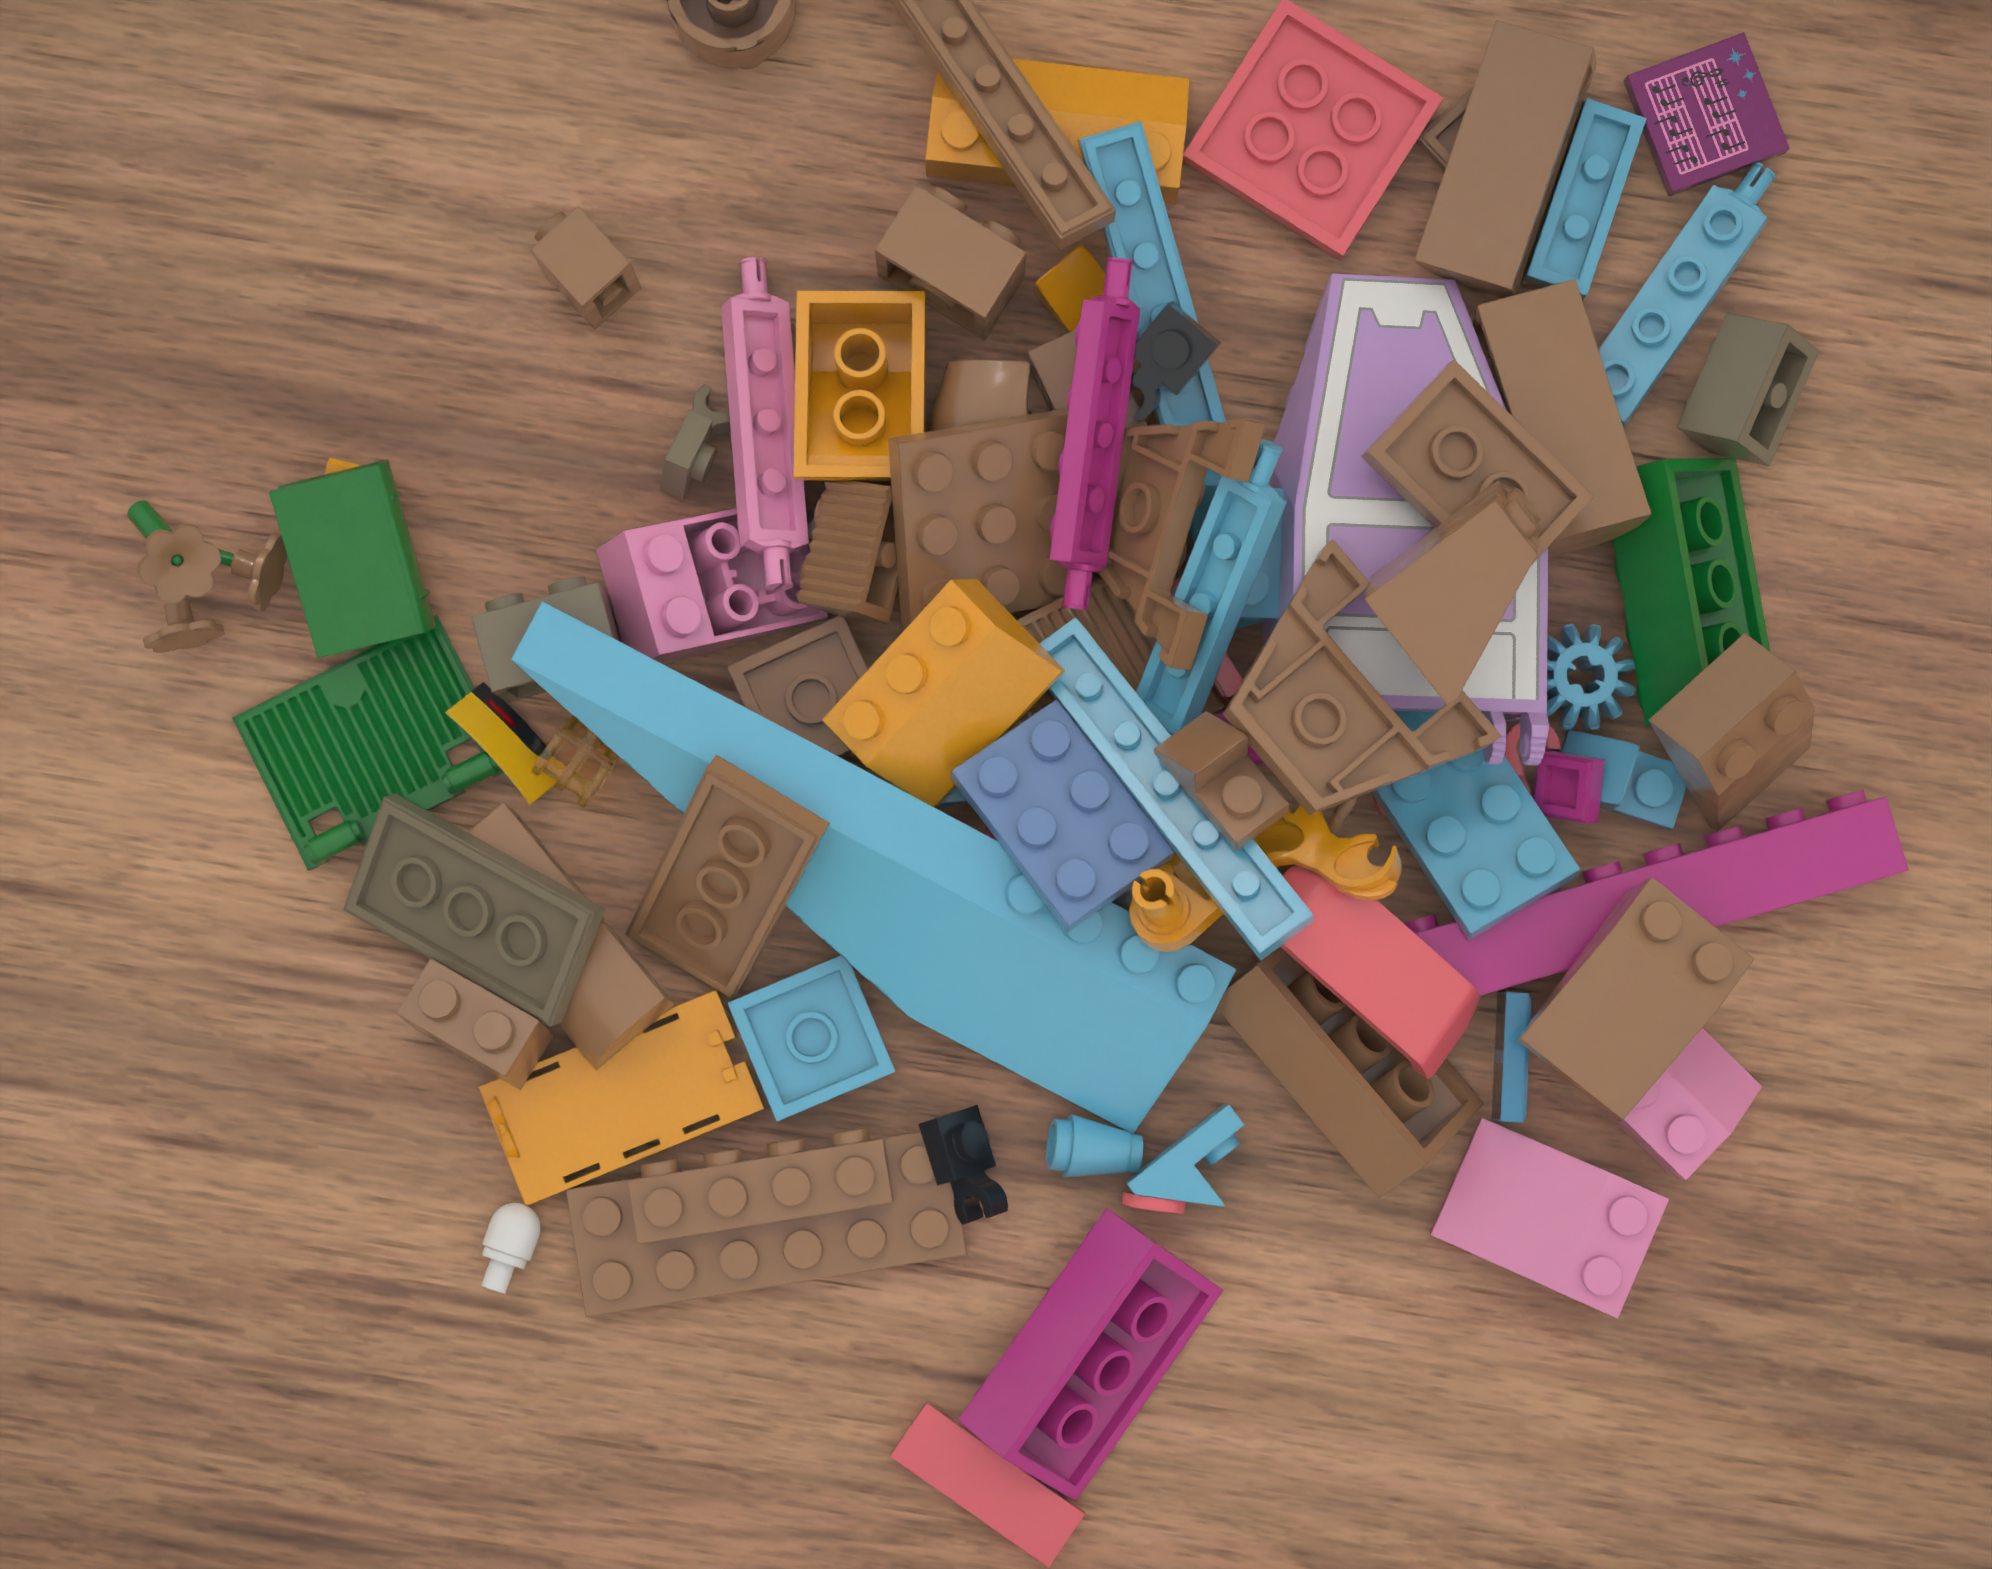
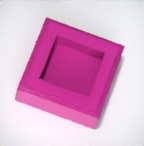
[1533,750,1605,823]

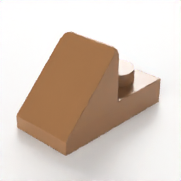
[1154,711,1289,851]

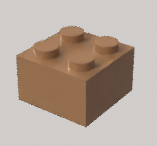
[875,185,1026,341]

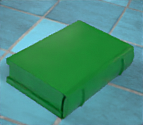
[269,459,436,659]

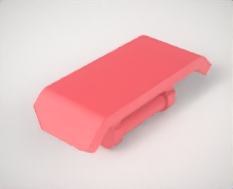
[1280,865,1480,1079]

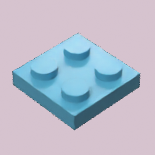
[728,955,896,1121]

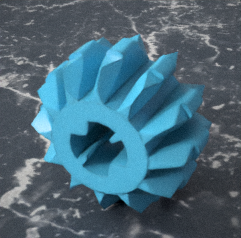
[1547,624,1635,731]

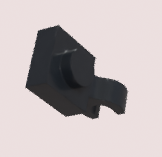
[918,1105,1008,1225]

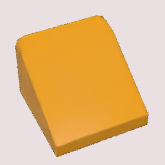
[1033,244,1106,332]

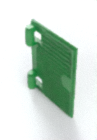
[232,615,504,871]

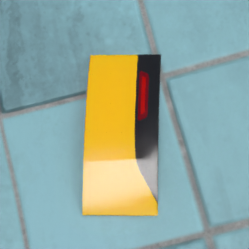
[445,682,567,805]

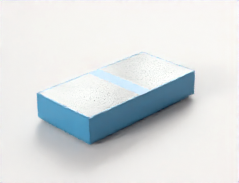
[1492,992,1531,1123]

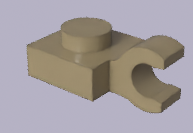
[659,384,731,501]

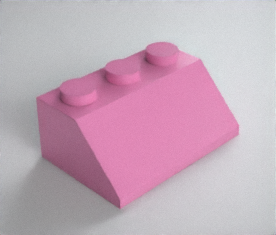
[1601,1028,1762,1180]

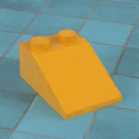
[793,291,927,481]

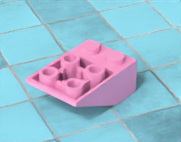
[596,508,828,664]

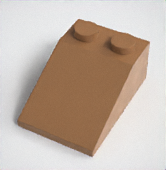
[1649,633,1815,832]
[1517,877,1755,1122]

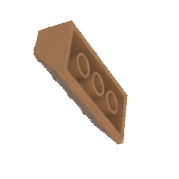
[1217,947,1484,1198]

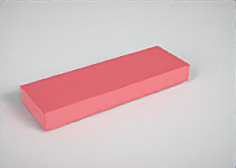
[890,1401,1085,1568]

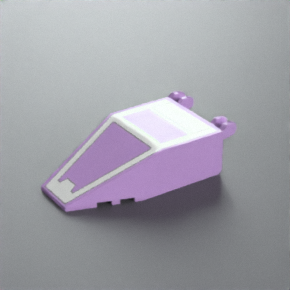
[1263,273,1549,765]

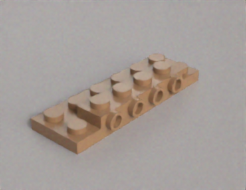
[566,1127,967,1317]

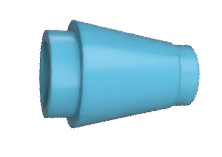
[1046,1114,1143,1178]

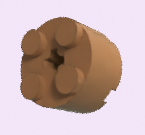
[667,0,796,69]

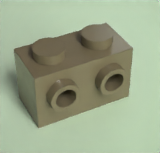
[1677,313,1819,466]

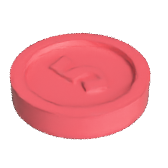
[1121,1192,1187,1214]

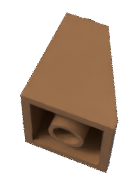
[1364,481,1541,705]

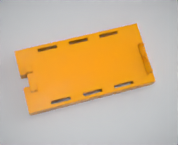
[478,990,765,1206]

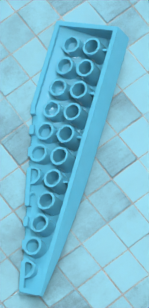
[511,601,1236,1134]

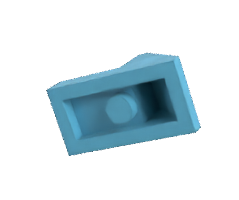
[1561,730,1687,830]
[1124,1103,1245,1207]

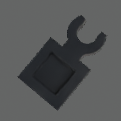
[1130,302,1221,422]

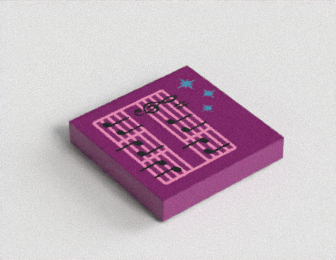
[1624,32,1790,197]

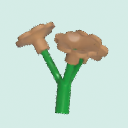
[127,500,288,653]

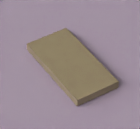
[343,794,606,1027]

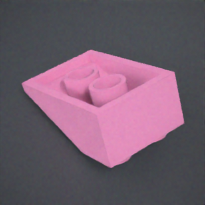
[1430,1117,1669,1319]

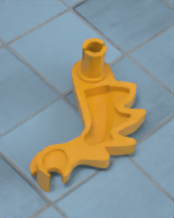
[1129,804,1402,952]

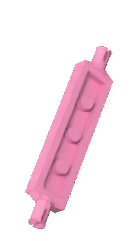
[721,257,809,591]

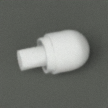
[481,1203,541,1294]

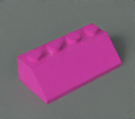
[958,1208,1223,1501]

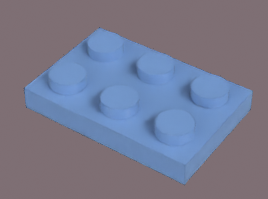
[951,699,1174,932]

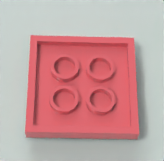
[1183,0,1444,261]

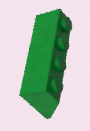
[1613,458,1770,726]

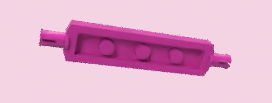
[1049,257,1140,610]

